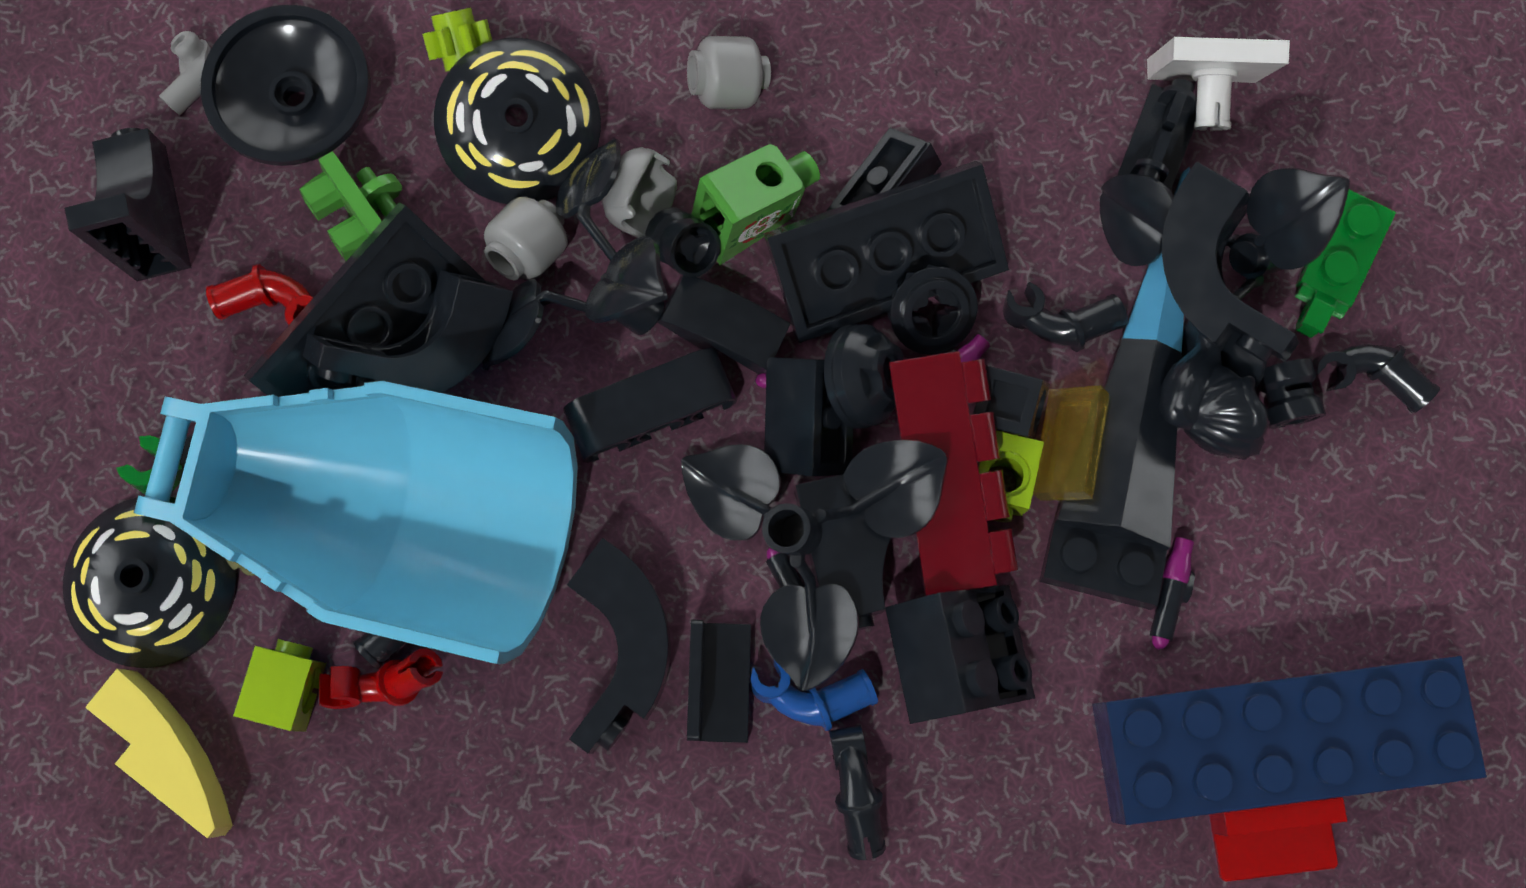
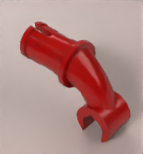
[206,264,314,325]
[319,648,443,709]

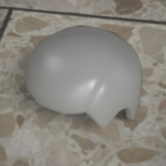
[601,147,677,238]

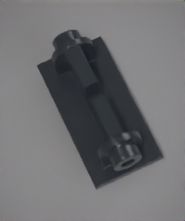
[1117,79,1197,191]

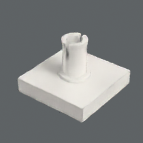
[1147,37,1290,131]

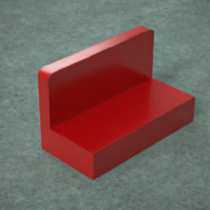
[1209,797,1348,882]

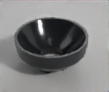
[824,324,904,429]

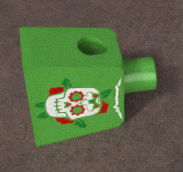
[691,144,820,265]

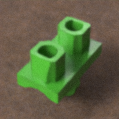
[299,151,402,262]

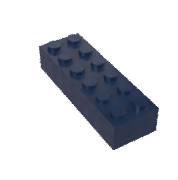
[1092,656,1487,825]

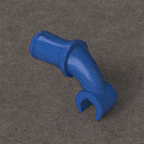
[750,660,878,731]

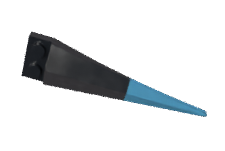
[1039,167,1190,610]

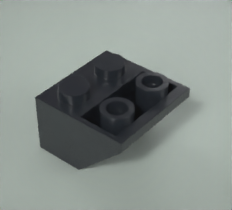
[885,585,1035,724]

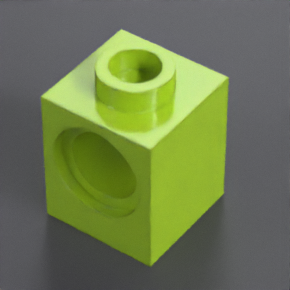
[977,430,1044,522]
[233,639,326,732]

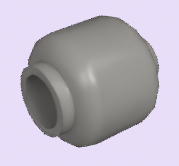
[687,36,771,109]
[484,197,568,281]

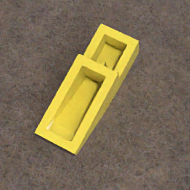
[85,669,233,838]

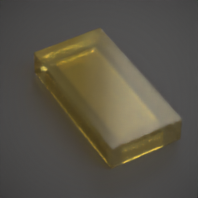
[1033,385,1109,501]

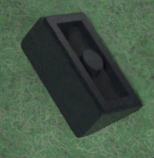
[826,128,942,211]

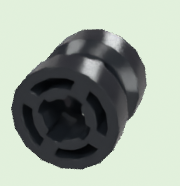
[645,207,720,277]
[1258,358,1326,429]

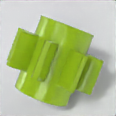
[422,7,493,72]

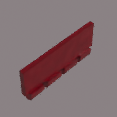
[889,351,1018,596]

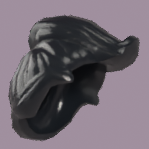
[1159,333,1270,460]

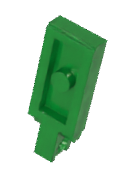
[1294,189,1396,338]

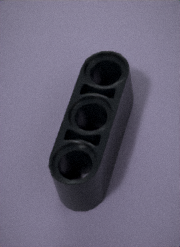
[563,348,737,463]

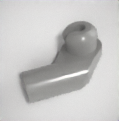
[159,31,211,116]

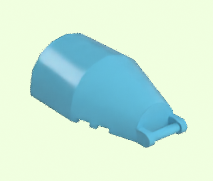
[134,381,578,664]

